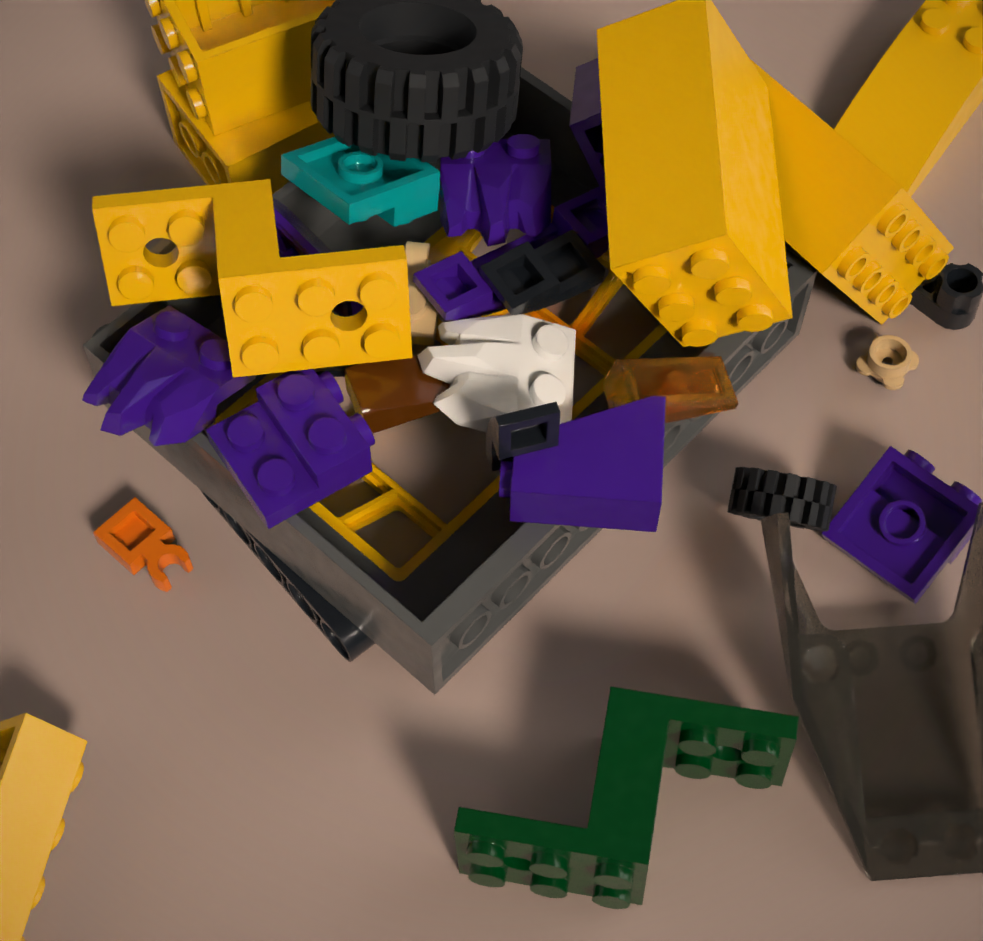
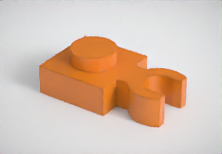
[93,497,194,592]

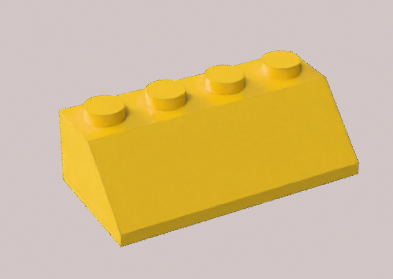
[0,713,87,941]

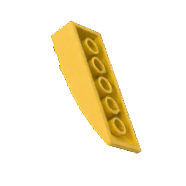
[834,0,983,197]

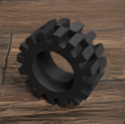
[727,467,837,531]

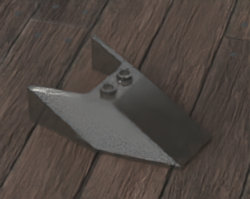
[761,502,983,881]

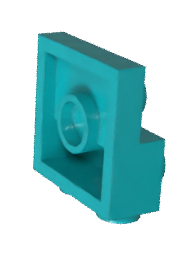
[281,137,440,227]

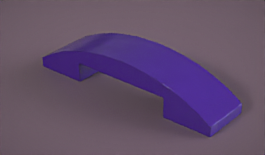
[413,187,609,320]

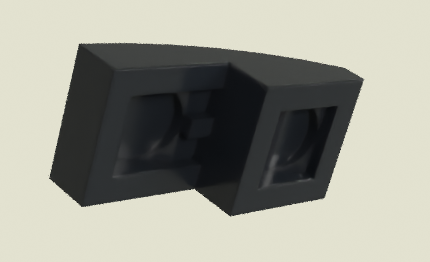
[479,229,606,315]
[486,401,560,472]

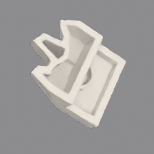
[417,314,576,432]

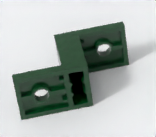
[454,686,799,909]

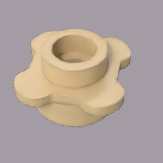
[856,335,919,390]

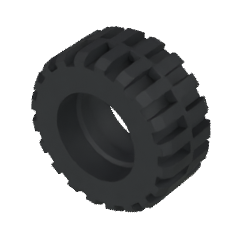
[310,0,523,162]

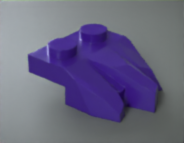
[440,134,551,247]
[82,305,256,446]

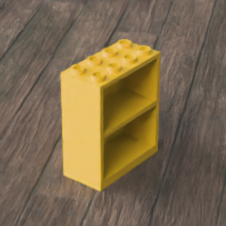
[749,58,954,325]

